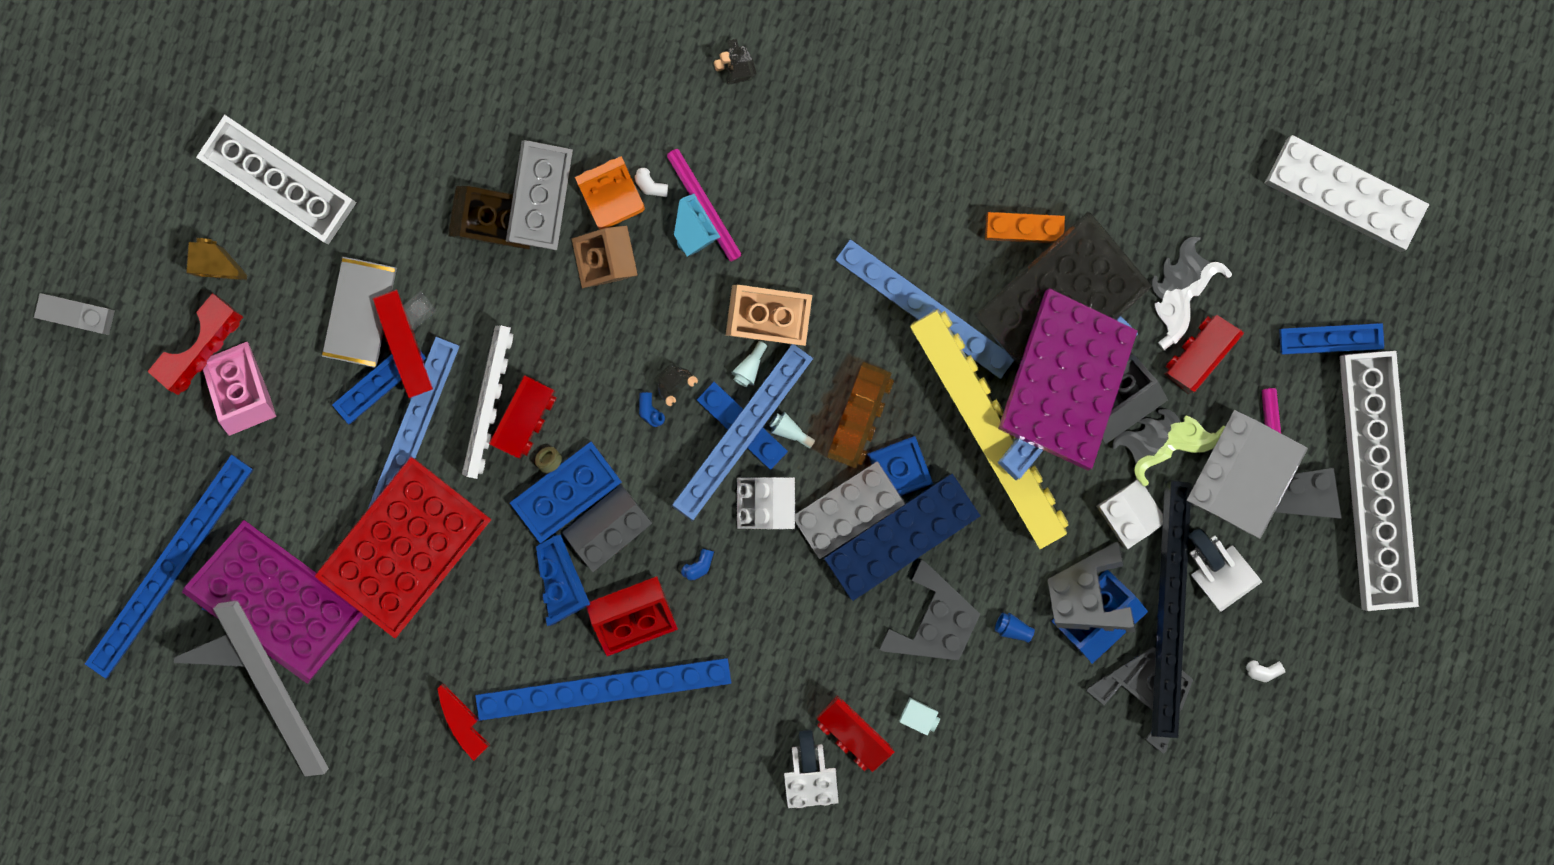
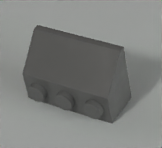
[1102,354,1168,444]
[562,484,653,572]

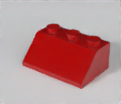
[1165,315,1244,394]
[489,375,557,459]
[587,576,678,656]
[817,695,894,772]

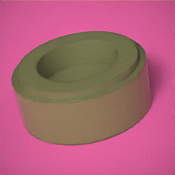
[535,447,562,473]

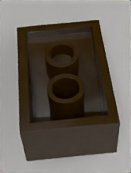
[448,186,530,249]

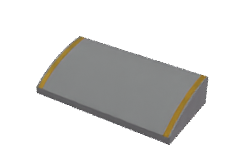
[322,257,397,368]

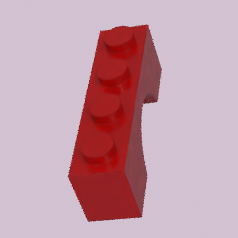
[147,293,243,395]

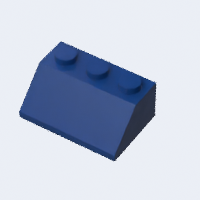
[1052,570,1148,664]

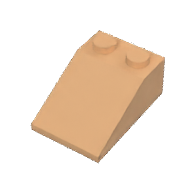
[726,285,812,346]

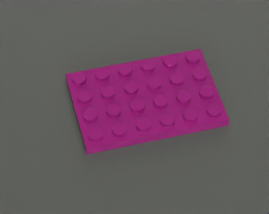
[998,289,1138,470]
[182,520,364,684]

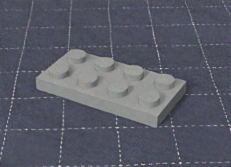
[506,140,573,250]
[795,461,905,559]

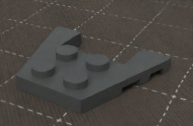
[1048,542,1136,632]
[879,560,980,660]
[1086,646,1193,754]

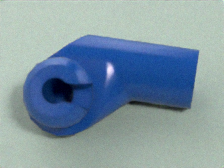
[639,393,665,427]
[681,548,714,580]

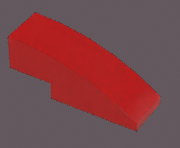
[437,683,490,761]

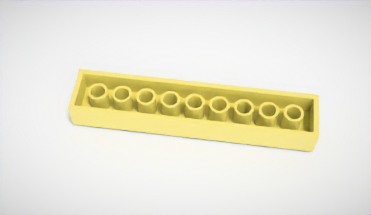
[910,309,1069,549]

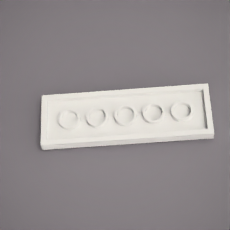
[462,326,513,479]

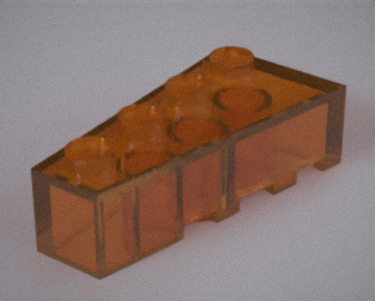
[826,362,894,468]

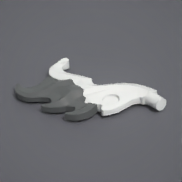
[1151,237,1232,350]

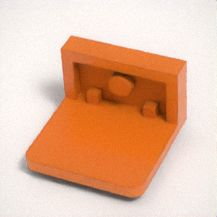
[575,156,645,230]

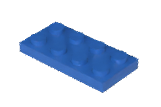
[510,441,622,544]

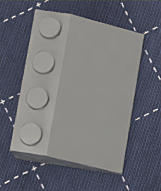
[1187,410,1308,539]

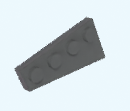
[1275,468,1341,518]

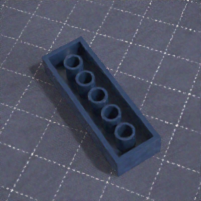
[824,473,980,601]

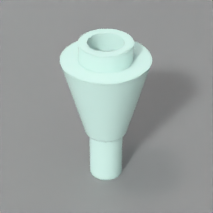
[732,341,767,387]
[769,412,815,449]

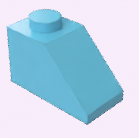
[674,194,720,256]

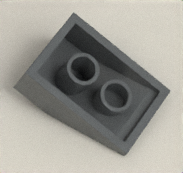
[174,634,244,666]

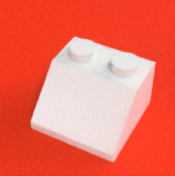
[1097,480,1163,549]

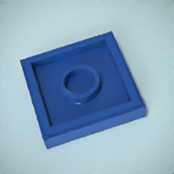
[868,436,933,496]

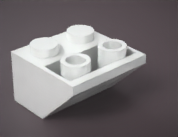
[737,478,795,529]

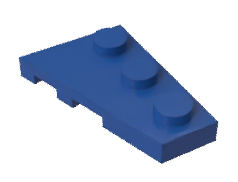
[536,535,590,626]

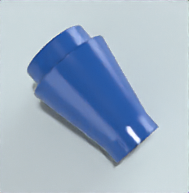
[995,613,1035,643]

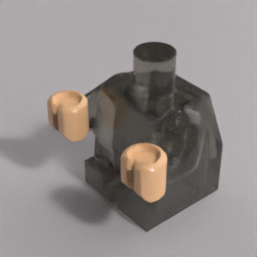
[714,39,757,85]
[654,362,698,406]

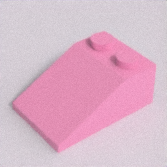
[203,342,276,436]

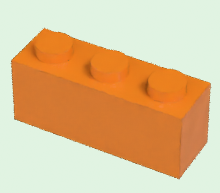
[985,212,1065,244]

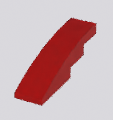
[373,289,433,398]

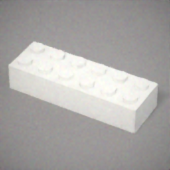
[196,115,357,245]
[1264,135,1429,252]

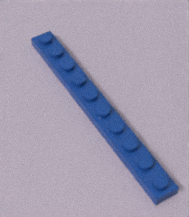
[85,455,254,679]
[475,658,731,721]

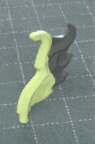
[1113,409,1225,486]

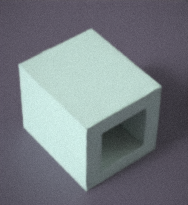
[899,698,940,735]

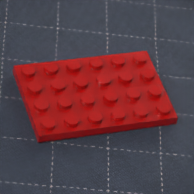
[314,456,491,639]

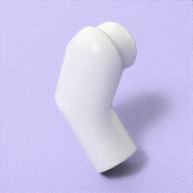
[635,168,668,197]
[1246,661,1285,682]

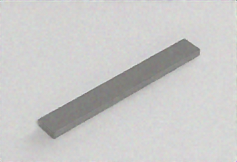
[213,601,329,776]

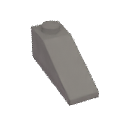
[34,293,115,335]

